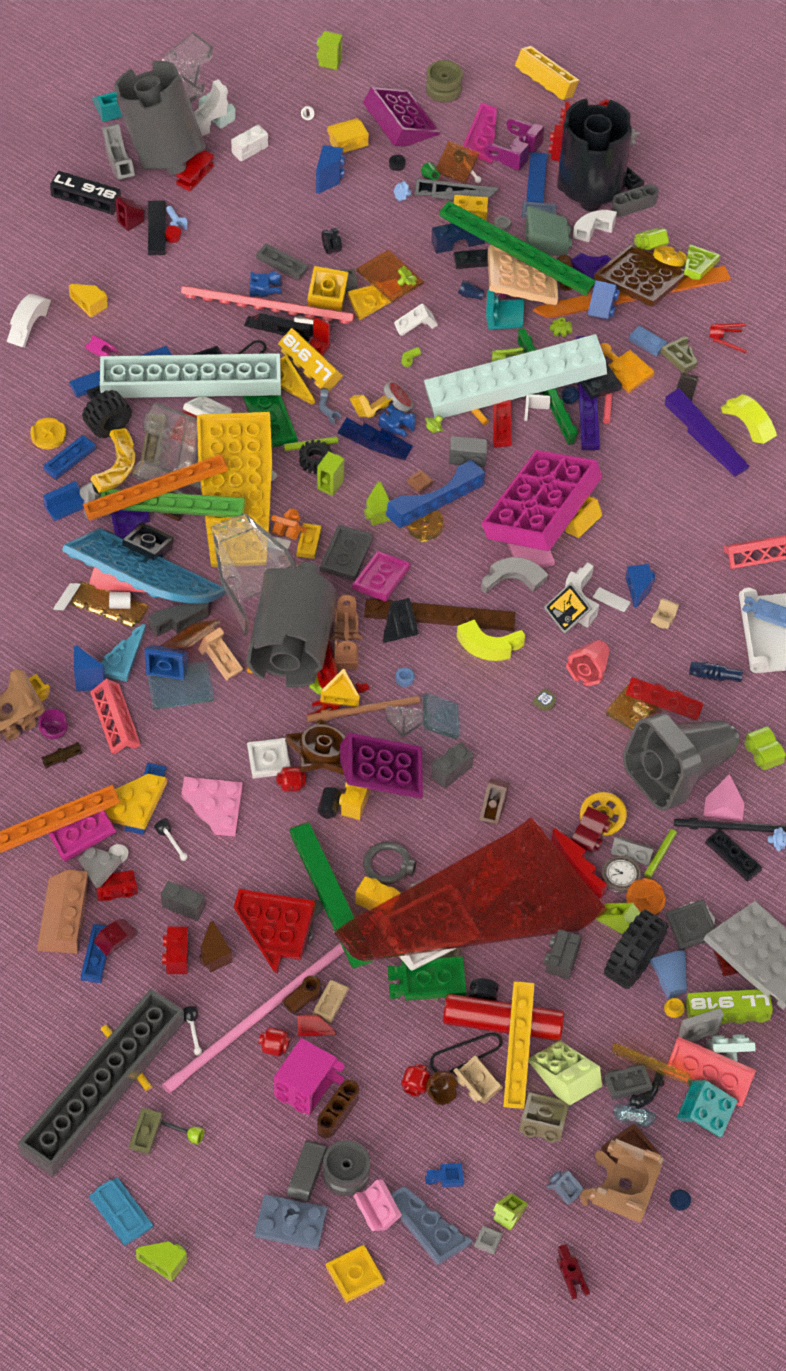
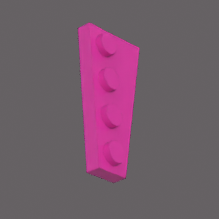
[462,102,497,163]

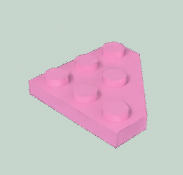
[182,777,243,837]

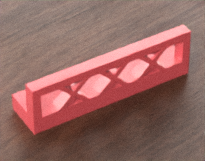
[723,535,786,569]
[90,679,141,755]

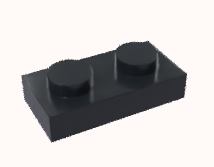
[453,249,488,269]

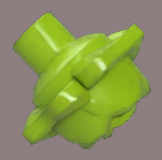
[425,414,444,433]

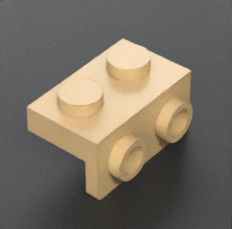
[453,1056,503,1104]

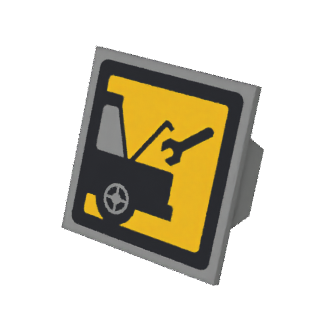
[544,582,592,634]

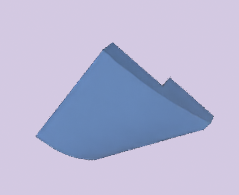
[650,950,687,1000]

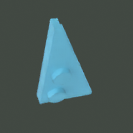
[101,624,146,682]

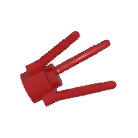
[709,323,747,353]

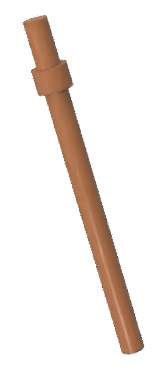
[306,696,420,723]

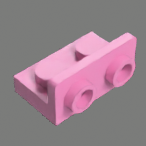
[353,1179,402,1231]

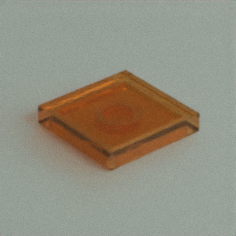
[437,141,480,184]

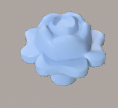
[394,181,411,202]
[768,827,786,851]

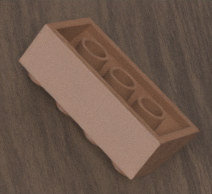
[37,870,89,954]

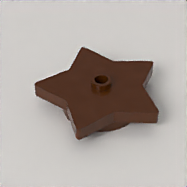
[285,719,346,776]

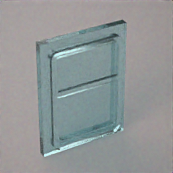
[147,662,214,710]

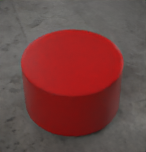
[165,225,181,243]

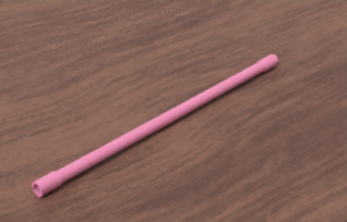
[162,911,384,1094]

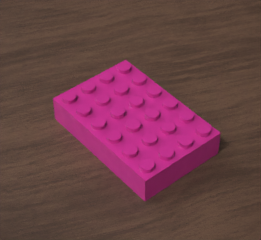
[481,450,602,551]

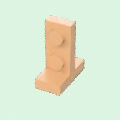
[198,627,243,681]

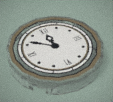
[601,856,641,893]

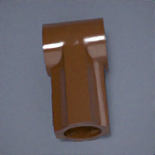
[282,976,321,1015]

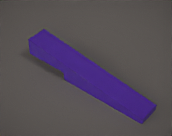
[665,388,749,477]

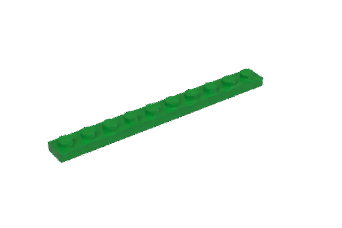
[439,201,595,296]

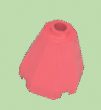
[566,640,610,686]

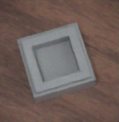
[474,1225,503,1255]

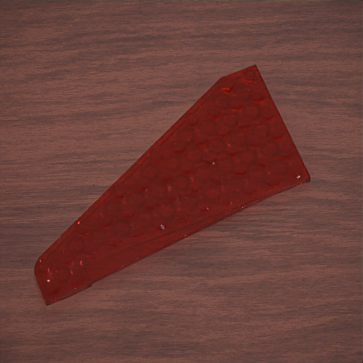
[334,817,607,961]

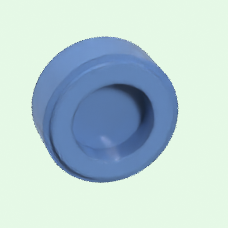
[395,668,415,687]

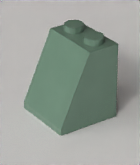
[525,206,572,255]

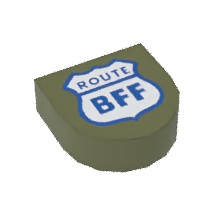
[532,688,556,711]

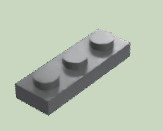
[256,244,309,280]

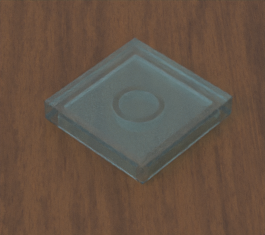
[422,693,460,740]

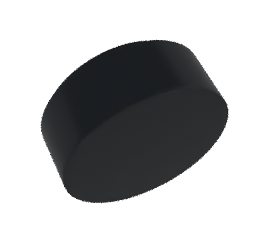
[389,155,406,171]

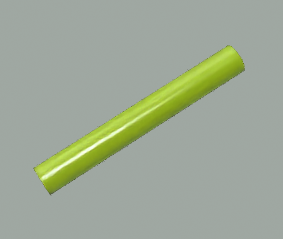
[284,436,338,451]
[644,829,677,879]

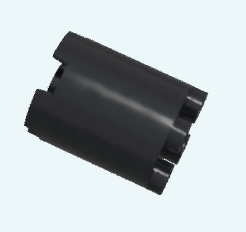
[557,98,632,212]

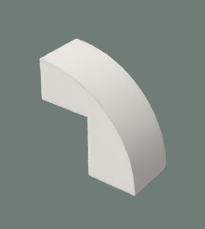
[573,210,617,242]

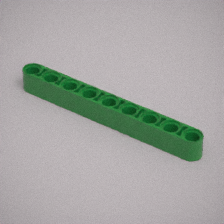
[289,822,373,969]

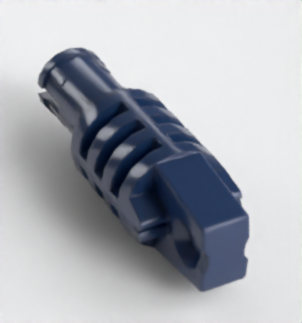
[689,662,743,682]

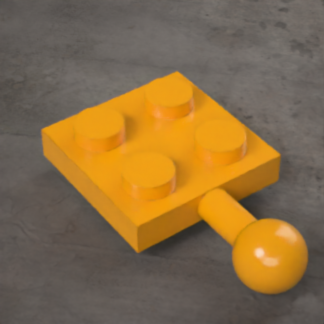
[600,343,655,393]

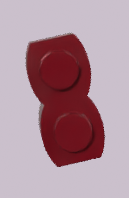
[571,806,612,854]

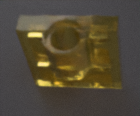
[606,685,659,731]

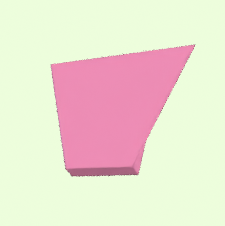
[703,774,745,822]

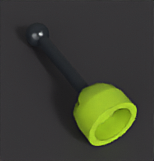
[160,1119,205,1145]

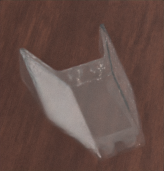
[212,513,298,636]

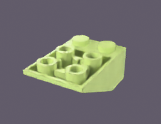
[528,1041,602,1105]

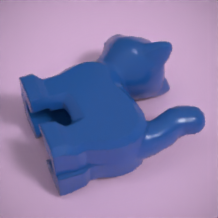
[250,271,282,297]
[378,404,417,437]

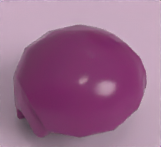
[38,708,68,739]

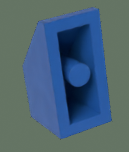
[625,564,655,607]

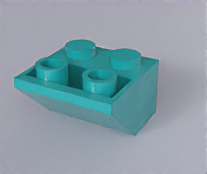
[92,91,123,122]

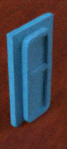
[89,1177,154,1246]

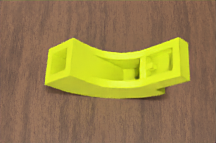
[720,394,777,444]
[457,620,525,661]

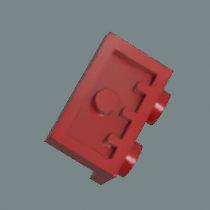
[95,870,138,901]

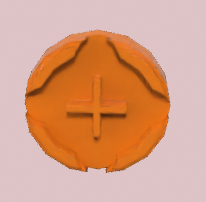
[626,878,666,915]

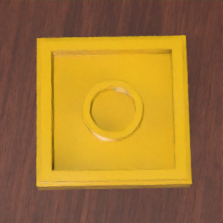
[325,1245,385,1303]

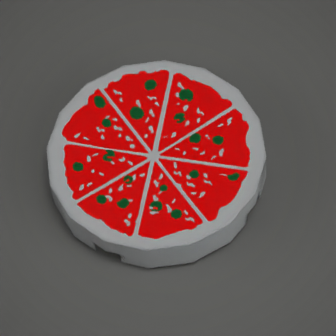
[384,381,413,412]

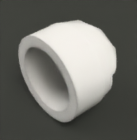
[301,106,314,120]

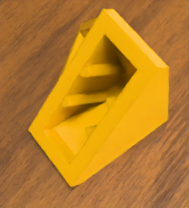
[320,668,359,707]

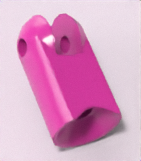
[85,334,117,357]

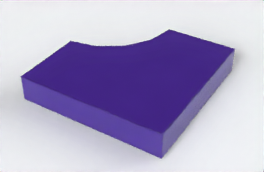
[571,253,612,281]
[110,510,150,539]

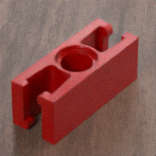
[176,150,214,192]

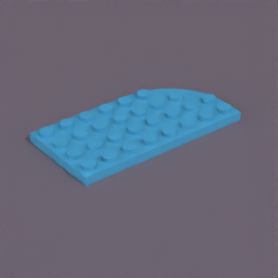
[62,528,227,604]

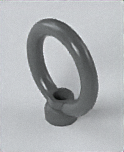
[363,842,416,884]

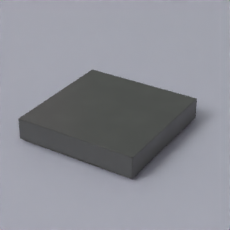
[665,899,715,950]

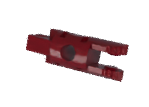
[557,1244,590,1300]

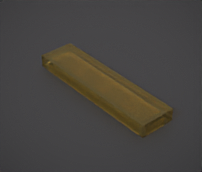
[611,1043,693,1086]

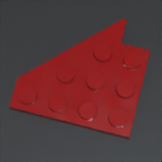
[233,889,316,973]

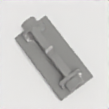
[611,836,654,866]

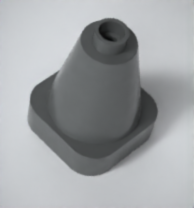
[623,713,740,811]

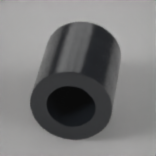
[317,787,342,819]

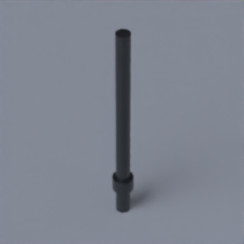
[673,817,786,833]

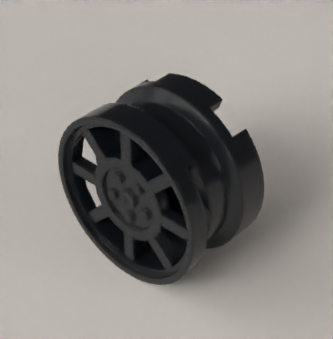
[321,228,342,254]
[469,978,499,1001]

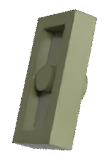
[128,1108,163,1155]

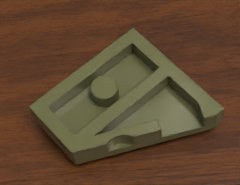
[660,336,698,374]

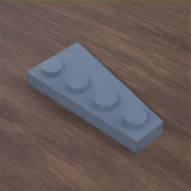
[391,1186,473,1266]

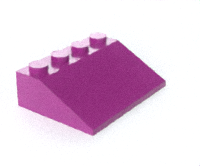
[363,87,441,146]
[340,732,423,799]

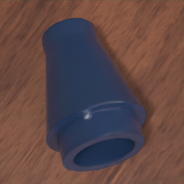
[458,280,485,300]

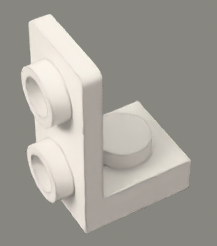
[394,303,438,336]

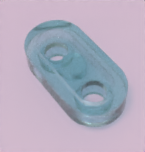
[613,1104,656,1127]

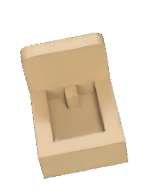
[650,598,679,629]

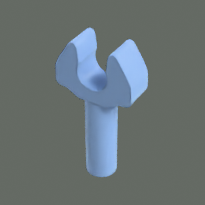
[166,206,187,230]

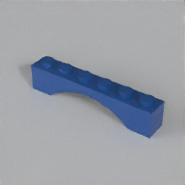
[386,460,485,528]

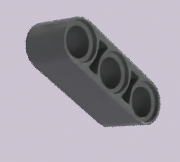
[611,184,658,217]
[287,1140,327,1202]

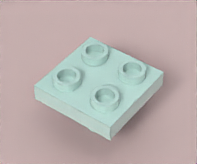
[706,1034,755,1061]

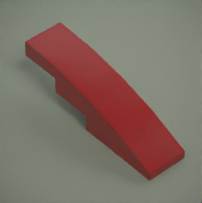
[551,828,607,899]

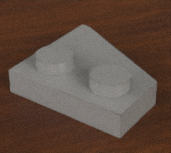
[78,847,122,888]

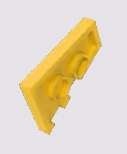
[347,279,402,321]

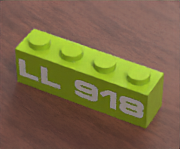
[685,989,773,1025]

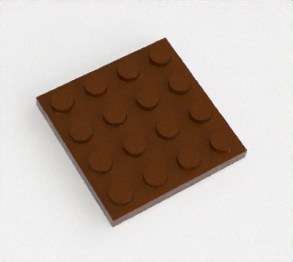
[594,244,688,307]

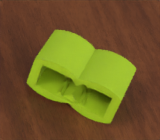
[634,228,669,250]
[744,726,786,771]

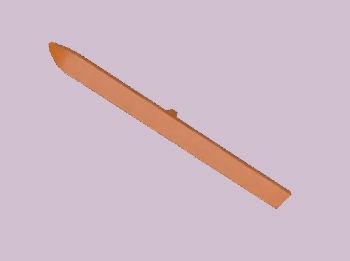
[533,265,731,318]

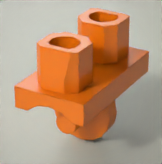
[271,508,307,540]

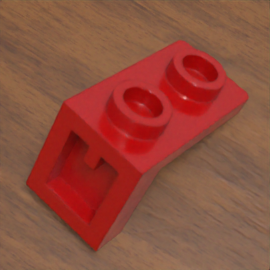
[309,317,330,356]

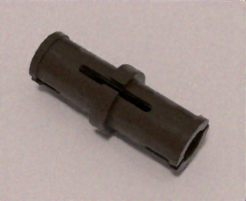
[41,742,82,769]

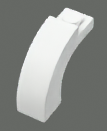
[7,294,51,348]
[565,562,599,628]

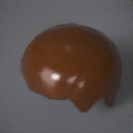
[426,1071,458,1105]

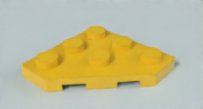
[105,774,167,830]

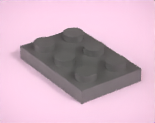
[320,524,373,581]

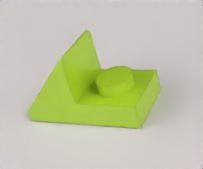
[493,1193,529,1230]

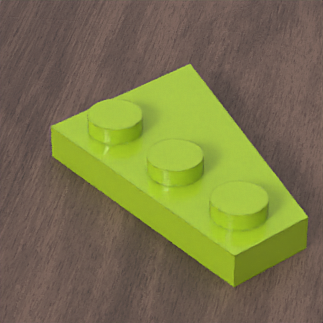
[684,244,721,280]

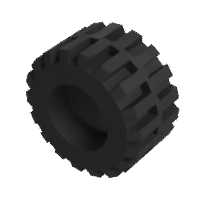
[82,390,132,438]

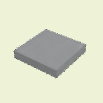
[678,1008,723,1042]

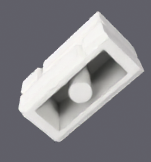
[231,125,268,161]

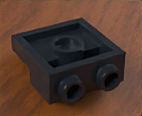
[122,523,174,560]

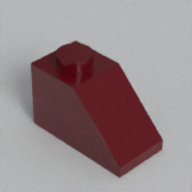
[116,196,144,231]
[94,919,137,957]

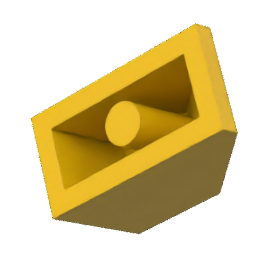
[69,284,108,317]

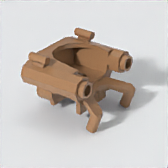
[0,668,45,741]
[580,1139,664,1223]

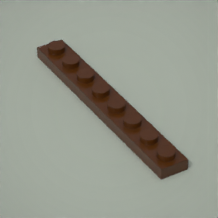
[364,598,516,631]

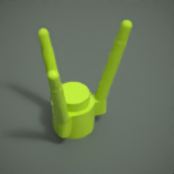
[492,347,524,362]

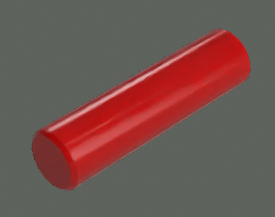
[443,994,564,1041]

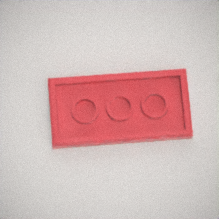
[665,1036,756,1107]

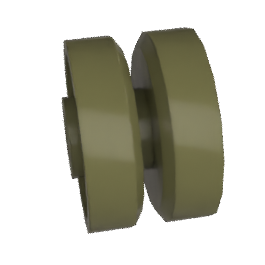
[426,60,463,102]

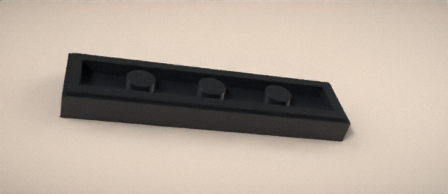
[148,200,166,255]

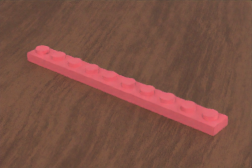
[181,286,355,324]

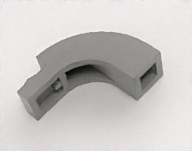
[102,124,135,179]
[481,557,548,594]

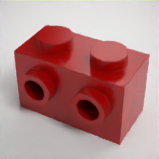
[162,926,188,974]

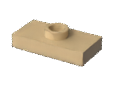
[312,980,349,1024]

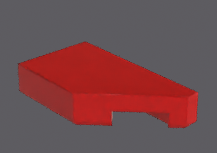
[297,1014,336,1036]

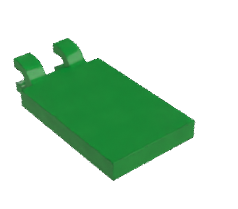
[388,956,466,1001]

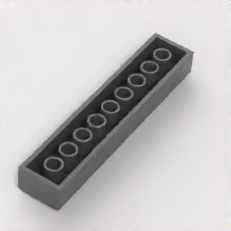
[18,989,184,1177]

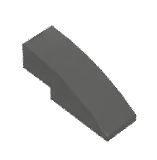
[148,603,209,637]

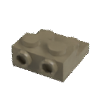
[519,1092,569,1143]

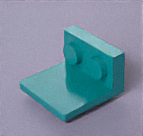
[486,289,524,330]
[676,1080,737,1137]

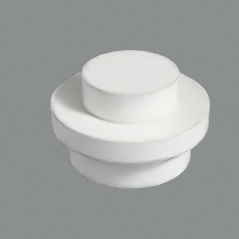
[108,844,128,863]

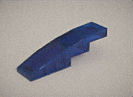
[337,417,413,461]

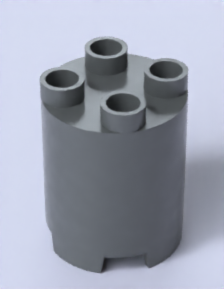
[114,61,206,175]
[246,562,338,687]

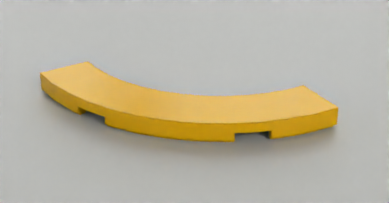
[90,428,136,493]

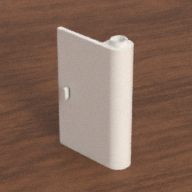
[739,588,786,673]

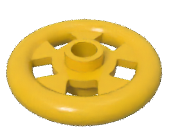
[579,792,627,836]

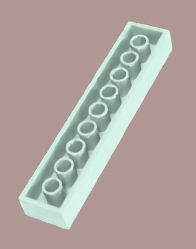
[424,334,607,418]
[100,354,281,398]

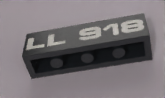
[50,170,121,215]

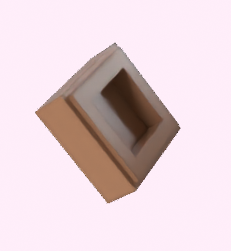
[407,470,433,494]

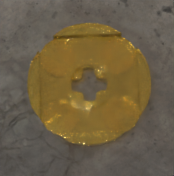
[407,510,443,543]

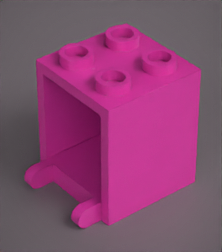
[274,1038,344,1115]

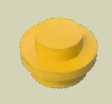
[664,998,685,1018]

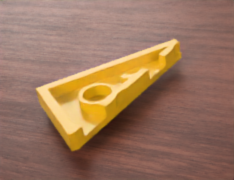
[280,355,315,405]

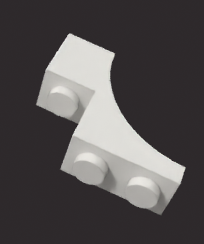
[194,79,228,136]

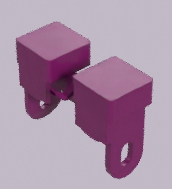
[484,119,544,171]

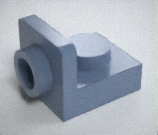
[546,1170,584,1205]

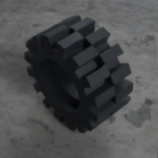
[299,440,332,474]

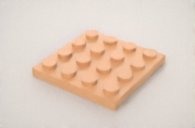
[488,245,558,305]

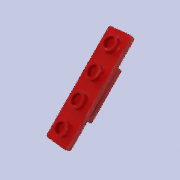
[625,677,704,721]

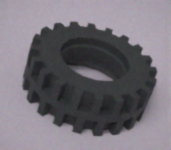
[603,909,669,990]

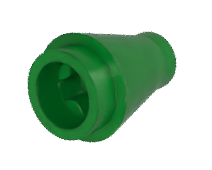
[421,162,440,180]

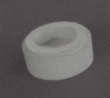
[494,216,511,232]

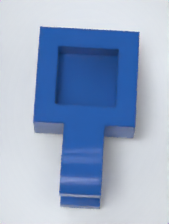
[425,1163,464,1187]

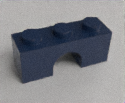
[431,223,485,254]

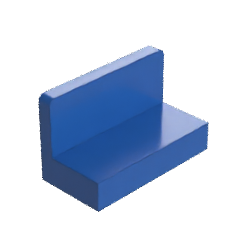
[43,481,84,521]

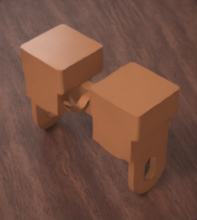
[330,595,363,670]

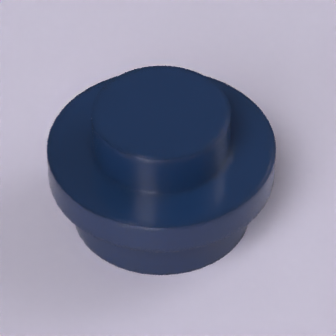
[562,387,579,404]
[669,1189,691,1211]

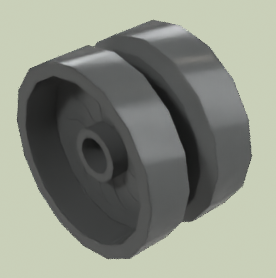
[323,1141,370,1196]

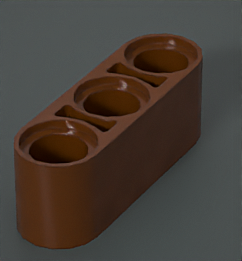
[317,1080,359,1138]

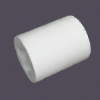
[109,592,131,609]

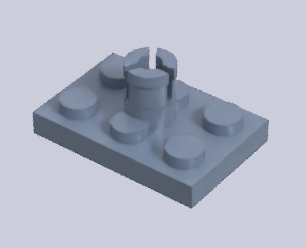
[254,1194,327,1250]

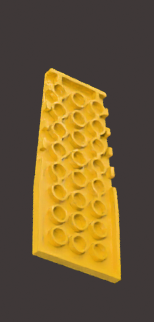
[197,412,272,567]

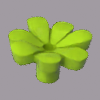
[397,266,417,286]
[549,317,572,337]

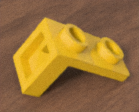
[349,395,392,418]

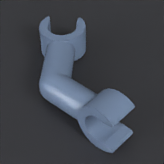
[319,388,341,425]

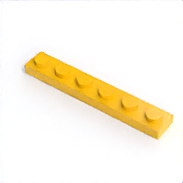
[503,981,535,1109]

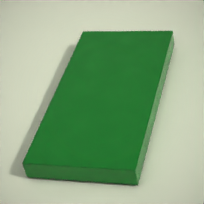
[242,395,298,448]

